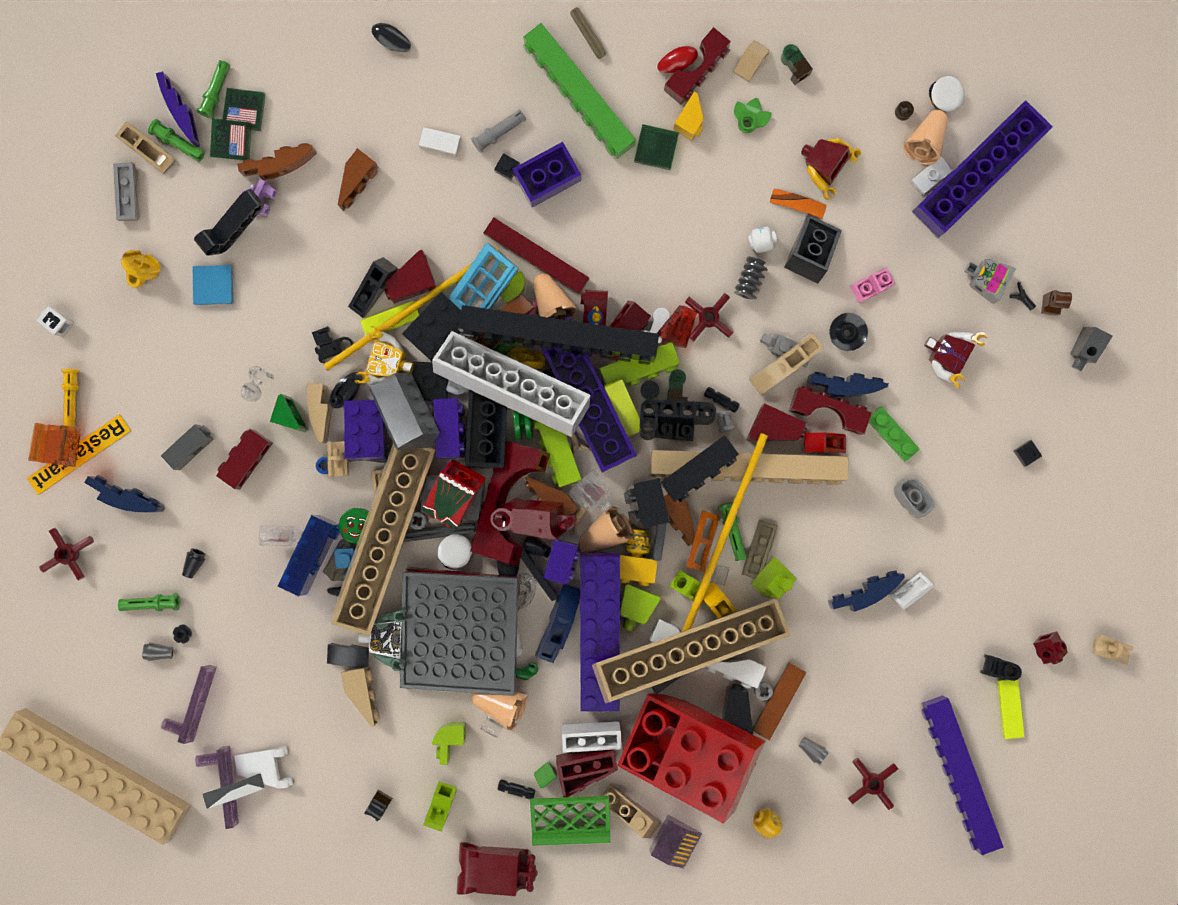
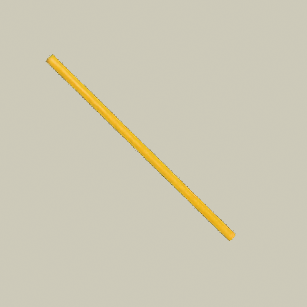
[323,247,500,371]
[682,433,768,632]

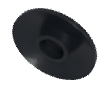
[829,313,868,351]

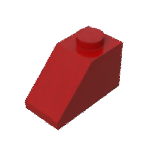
[804,432,846,453]

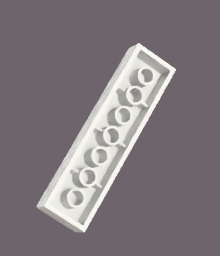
[432,331,591,437]

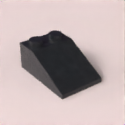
[784,214,842,284]

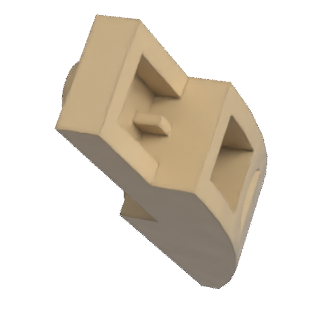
[749,333,824,395]

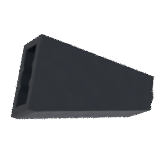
[721,684,756,766]

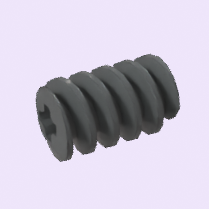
[734,256,768,300]

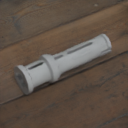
[471,109,526,153]

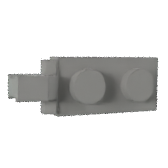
[760,333,810,367]

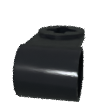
[980,654,1022,681]

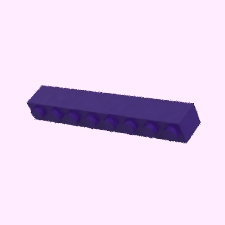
[921,695,1004,855]

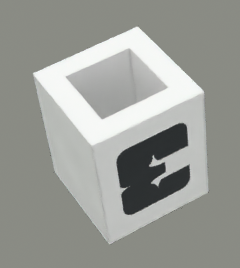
[36,306,74,338]

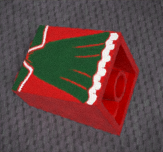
[422,459,486,530]

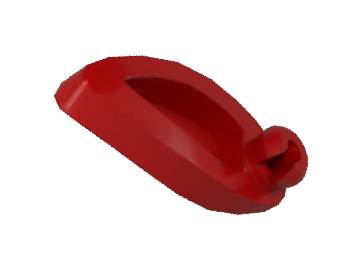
[657,46,698,73]

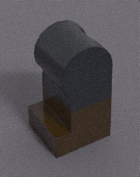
[364,790,393,822]

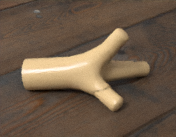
[568,432,591,454]
[573,507,587,533]

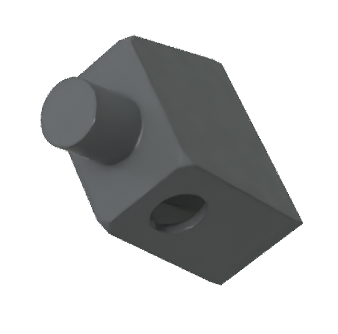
[1070,327,1113,372]

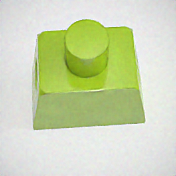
[751,557,797,599]
[620,583,661,632]

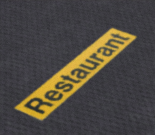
[26,414,131,495]

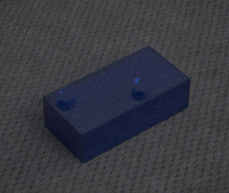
[277,515,340,597]

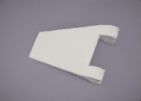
[234,746,293,789]

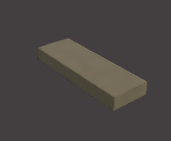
[742,520,778,579]

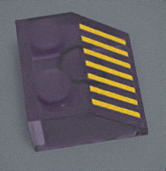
[650,815,702,869]

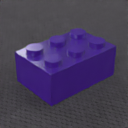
[512,142,581,208]
[433,398,466,460]
[344,400,387,462]
[544,539,580,585]

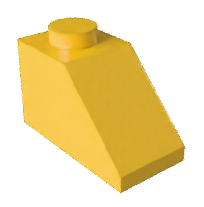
[673,92,704,141]
[703,582,737,619]

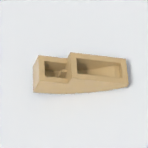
[115,121,175,174]
[307,383,332,444]

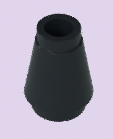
[523,536,552,558]
[182,548,206,579]

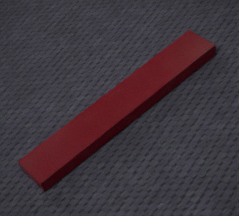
[483,217,589,294]

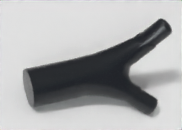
[1010,282,1036,311]

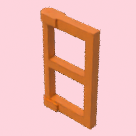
[686,510,721,572]

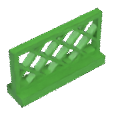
[530,796,611,846]

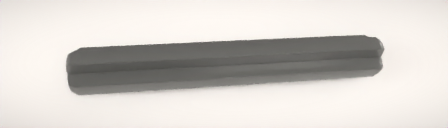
[403,523,476,542]

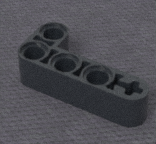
[194,189,264,256]
[639,399,716,440]

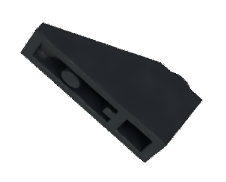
[348,257,398,318]

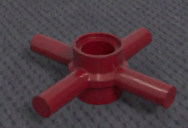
[685,293,734,342]
[39,528,94,581]
[848,758,898,810]

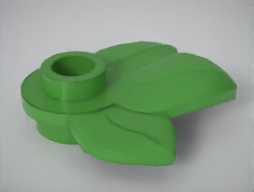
[734,98,772,133]

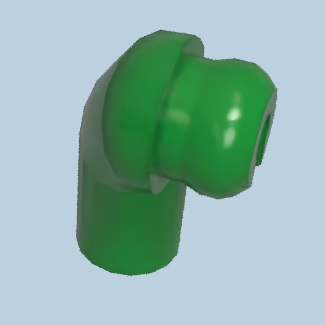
[516,662,538,680]

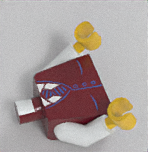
[924,332,987,388]

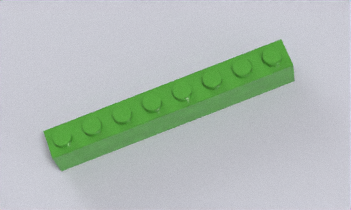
[523,23,636,159]

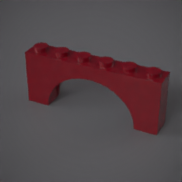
[470,441,550,565]

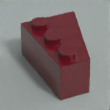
[556,750,618,797]

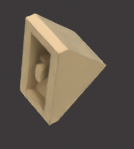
[734,40,770,82]

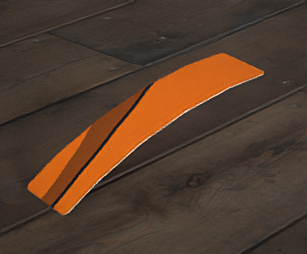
[770,189,827,219]

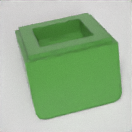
[534,762,557,789]

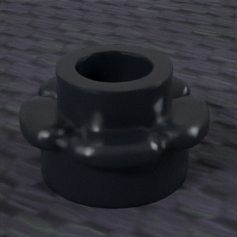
[173,624,192,644]

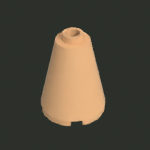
[903,110,948,165]
[532,273,577,320]
[579,506,633,553]
[471,692,527,731]

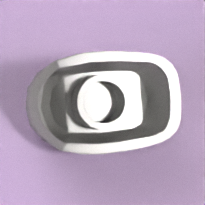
[894,479,935,518]

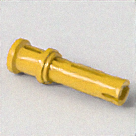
[61,369,80,427]

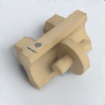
[327,441,349,477]
[1092,634,1134,665]

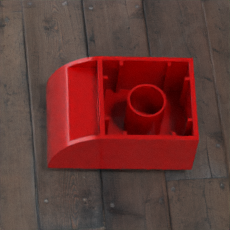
[617,693,765,824]

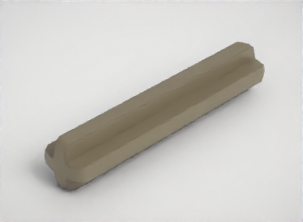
[570,7,606,59]

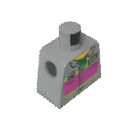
[964,259,1016,304]

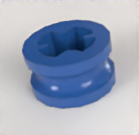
[316,457,328,474]

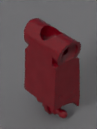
[490,498,577,540]
[457,842,538,896]

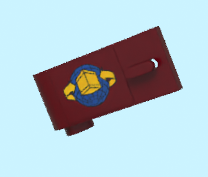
[580,289,608,326]

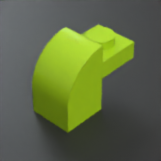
[498,263,526,304]
[432,722,466,765]
[423,781,457,832]

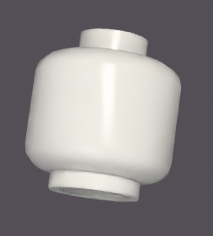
[748,226,777,253]

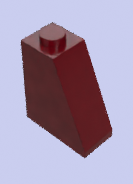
[384,250,437,304]
[746,403,807,441]

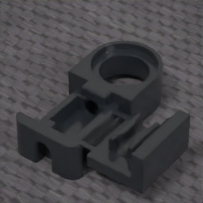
[311,326,354,363]

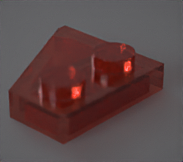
[657,305,697,348]

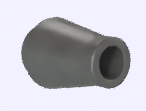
[142,642,173,662]
[798,737,828,765]

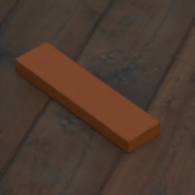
[753,662,807,741]

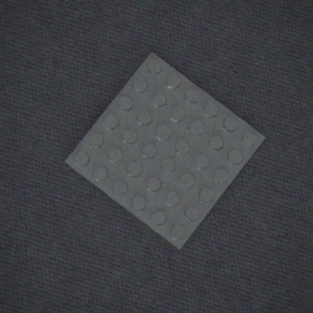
[400,571,519,696]

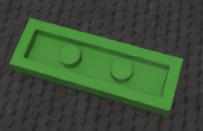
[869,406,920,462]

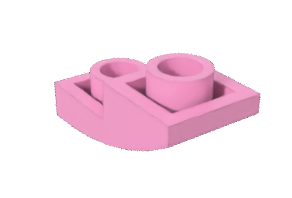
[850,268,895,303]

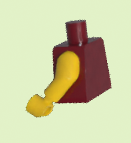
[801,138,861,200]

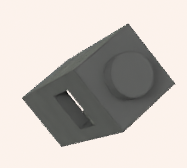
[161,424,214,470]

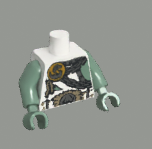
[358,610,407,671]

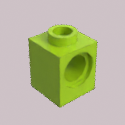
[670,570,701,601]

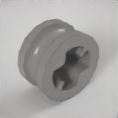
[754,682,773,700]

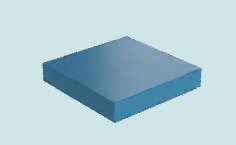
[193,265,233,305]

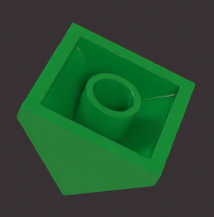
[270,394,309,432]

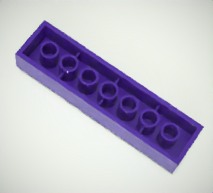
[912,100,1053,238]
[540,317,637,473]
[580,552,620,711]

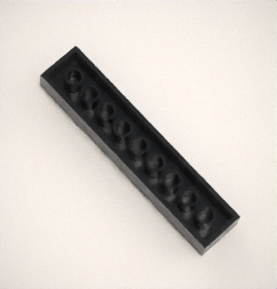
[458,305,659,365]
[624,478,669,528]

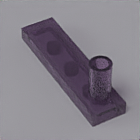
[161,665,217,744]
[195,746,239,829]

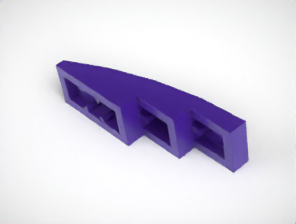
[155,71,200,147]

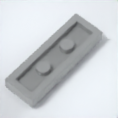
[113,162,138,221]

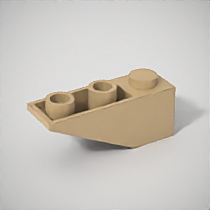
[341,667,380,727]
[602,785,661,839]

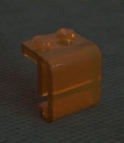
[28,423,82,467]

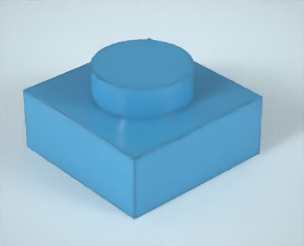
[334,547,355,569]

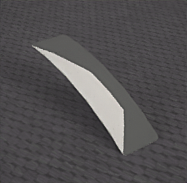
[203,774,264,809]

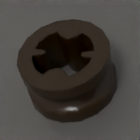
[895,101,914,121]

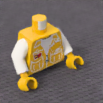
[355,326,414,385]

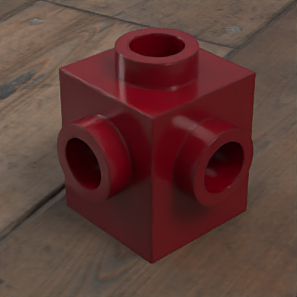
[1033,631,1068,665]

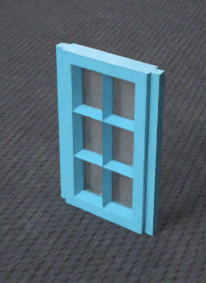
[448,242,519,310]

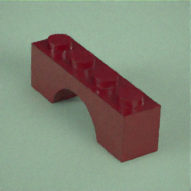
[664,27,731,105]
[788,386,872,435]

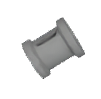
[715,410,735,433]
[409,512,428,530]

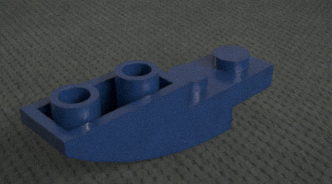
[807,372,889,397]
[84,475,165,513]
[828,570,905,612]
[535,584,580,663]

